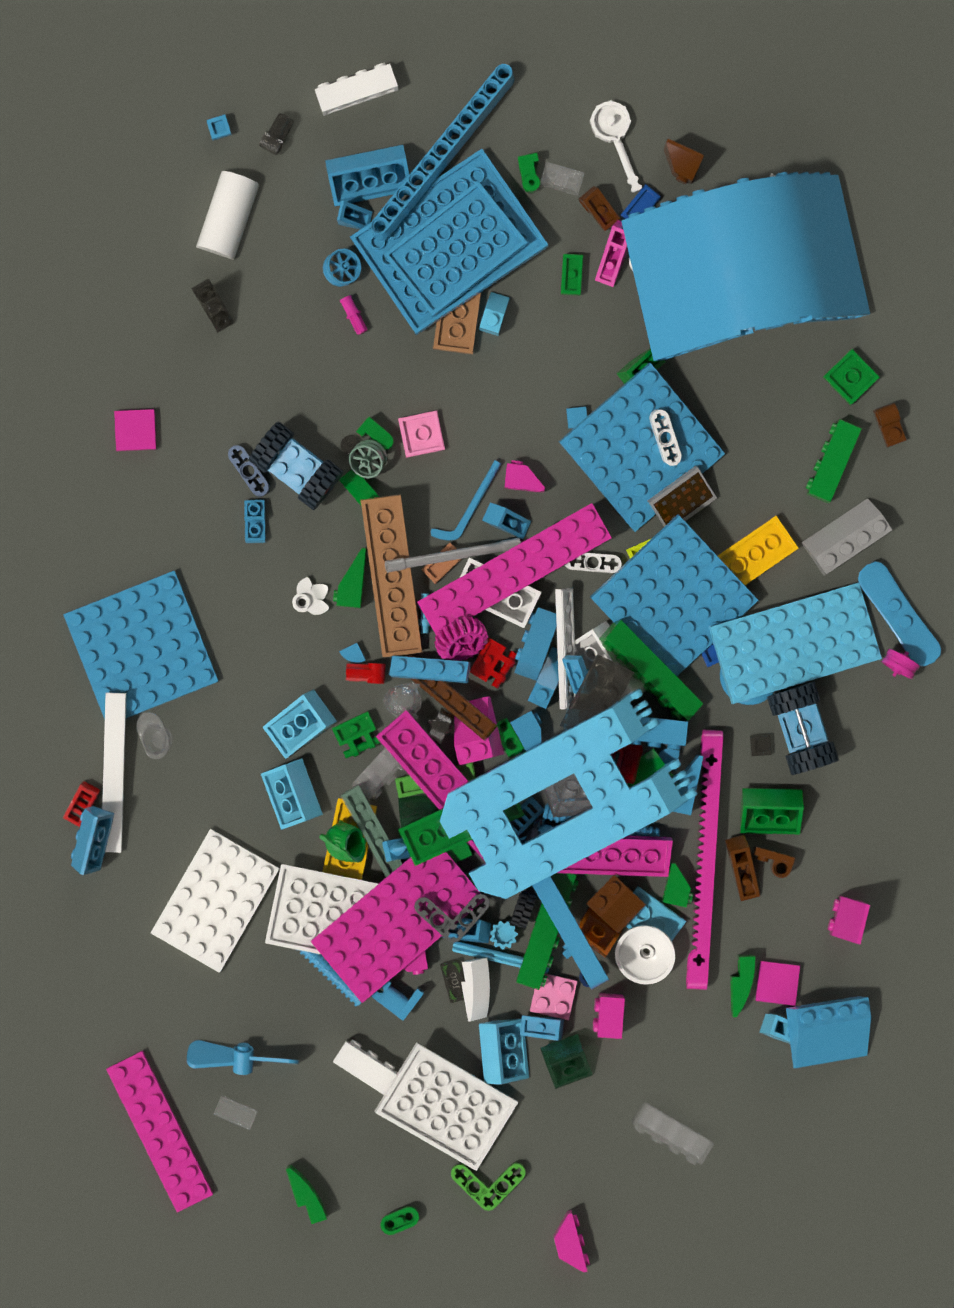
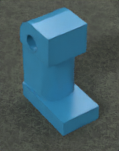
[371,980,424,1021]

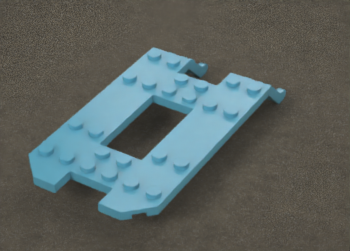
[440,688,697,899]

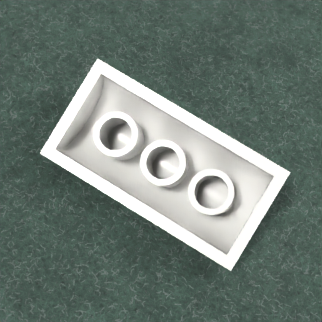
[196,171,259,260]
[460,558,541,628]

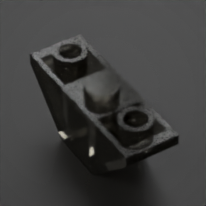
[191,278,234,333]

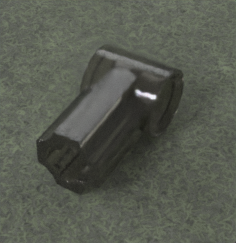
[259,113,294,156]

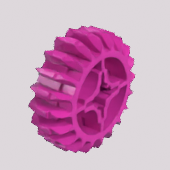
[434,616,488,661]

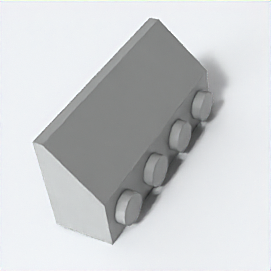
[801,498,892,576]

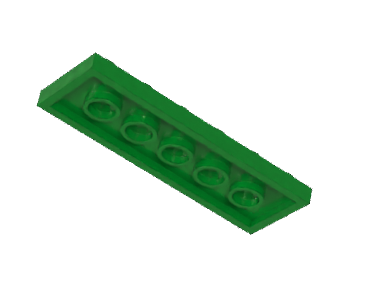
[398,802,524,866]

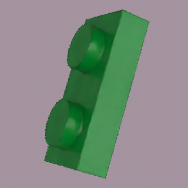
[561,254,583,296]

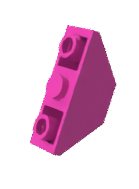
[553,1210,590,1273]

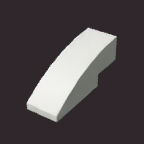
[461,958,490,1021]

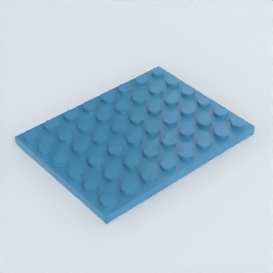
[350,149,549,335]

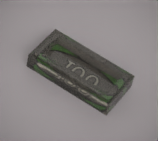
[440,959,465,1004]

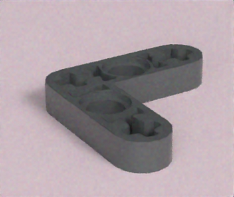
[414,894,490,943]

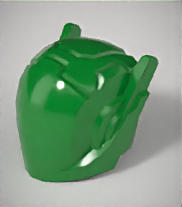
[319,820,366,863]

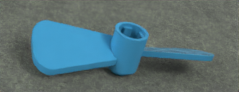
[187,1040,299,1075]

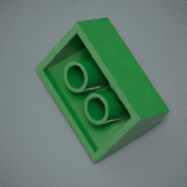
[740,788,804,835]

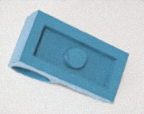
[562,655,600,694]
[520,1015,564,1041]

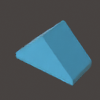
[337,200,372,230]

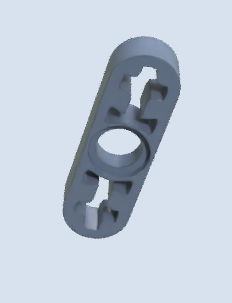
[228,445,269,497]

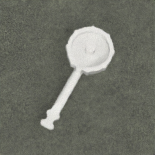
[590,100,642,193]

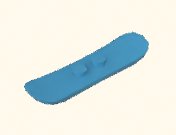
[858,561,941,666]

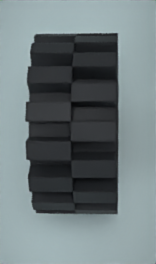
[510,890,537,929]

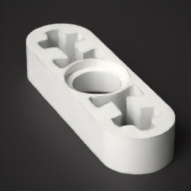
[649,409,681,466]
[565,553,622,573]

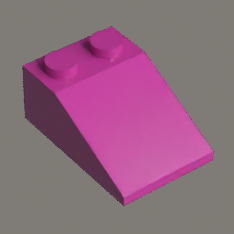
[454,696,504,765]
[828,896,870,944]

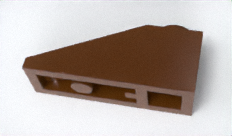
[725,835,760,901]

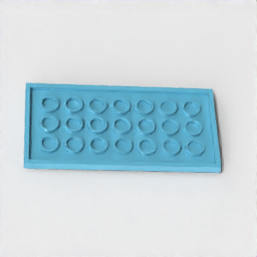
[708,583,882,704]

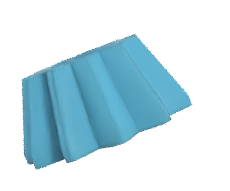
[489,921,518,950]

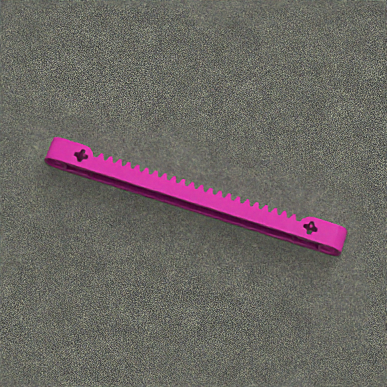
[686,729,723,990]

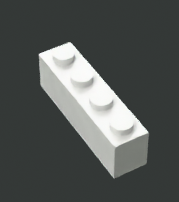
[315,63,398,116]
[333,1039,398,1095]

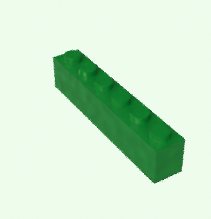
[599,620,703,721]
[515,873,578,990]

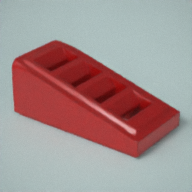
[63,781,101,827]

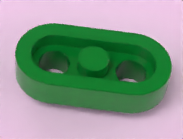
[380,1206,419,1235]

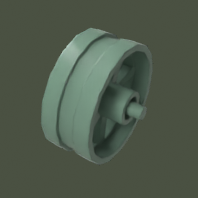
[349,440,387,478]

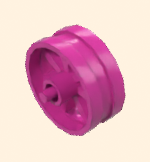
[881,649,920,679]

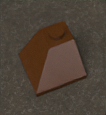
[664,139,704,185]

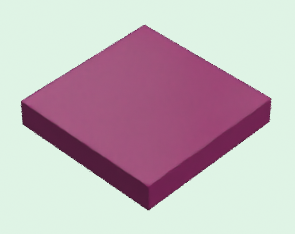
[114,409,157,451]
[755,961,800,1006]

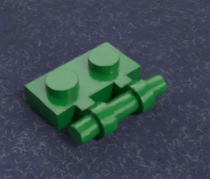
[332,712,380,759]

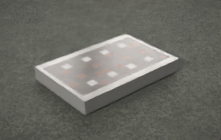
[648,466,717,527]

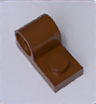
[578,186,620,231]
[873,403,906,448]
[753,846,795,878]

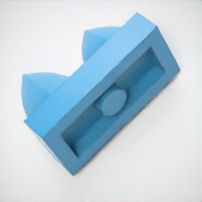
[382,838,410,862]

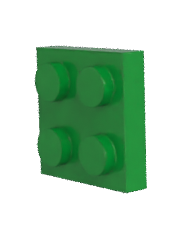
[823,349,880,406]

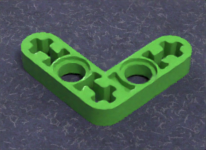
[451,1162,525,1211]

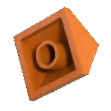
[578,908,622,957]

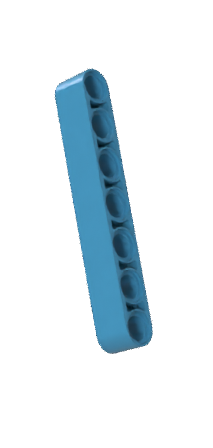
[532,876,609,990]

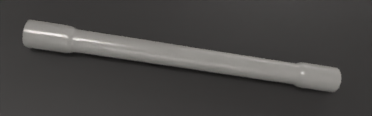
[385,538,521,573]

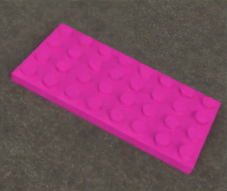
[310,852,485,1003]

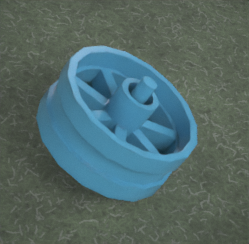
[323,248,361,287]

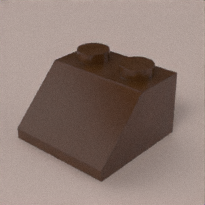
[586,875,646,934]

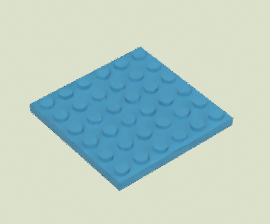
[558,363,725,532]
[590,515,758,676]
[63,570,219,719]

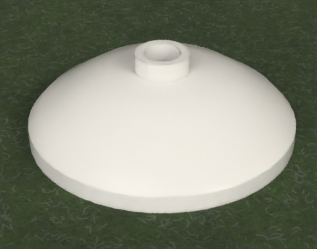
[615,925,675,984]

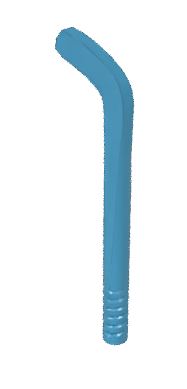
[431,460,501,540]

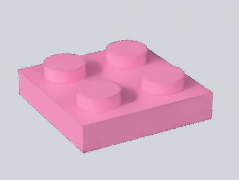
[530,974,577,1020]

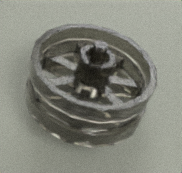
[427,707,454,746]

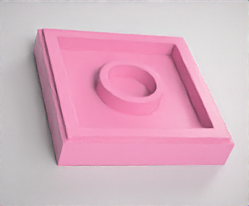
[398,411,445,458]

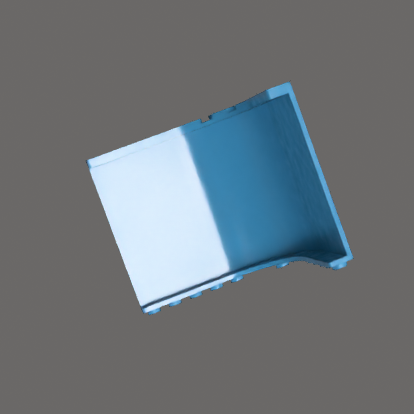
[622,172,870,361]

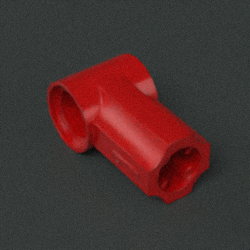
[346,663,386,684]

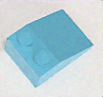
[263,689,337,759]

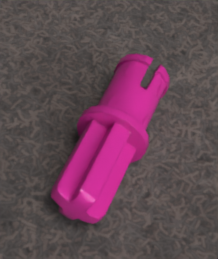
[340,295,367,335]

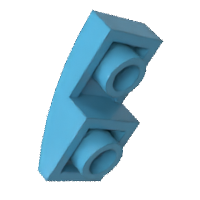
[244,500,266,543]

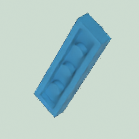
[389,656,471,683]

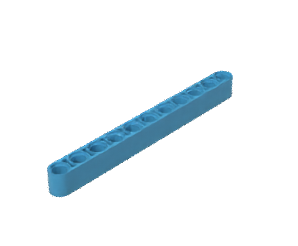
[371,64,514,241]

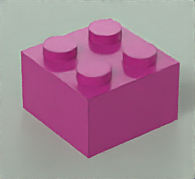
[593,993,625,1039]

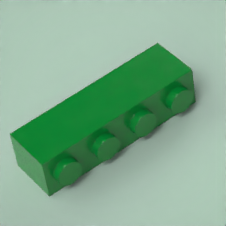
[805,419,861,503]

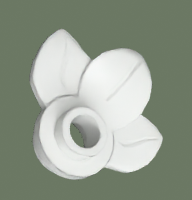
[292,577,329,615]

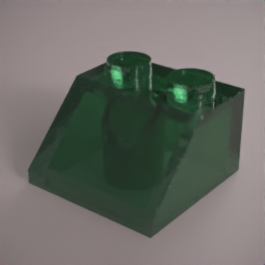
[398,795,439,828]
[540,1034,593,1089]

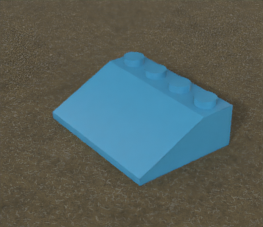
[786,996,871,1068]

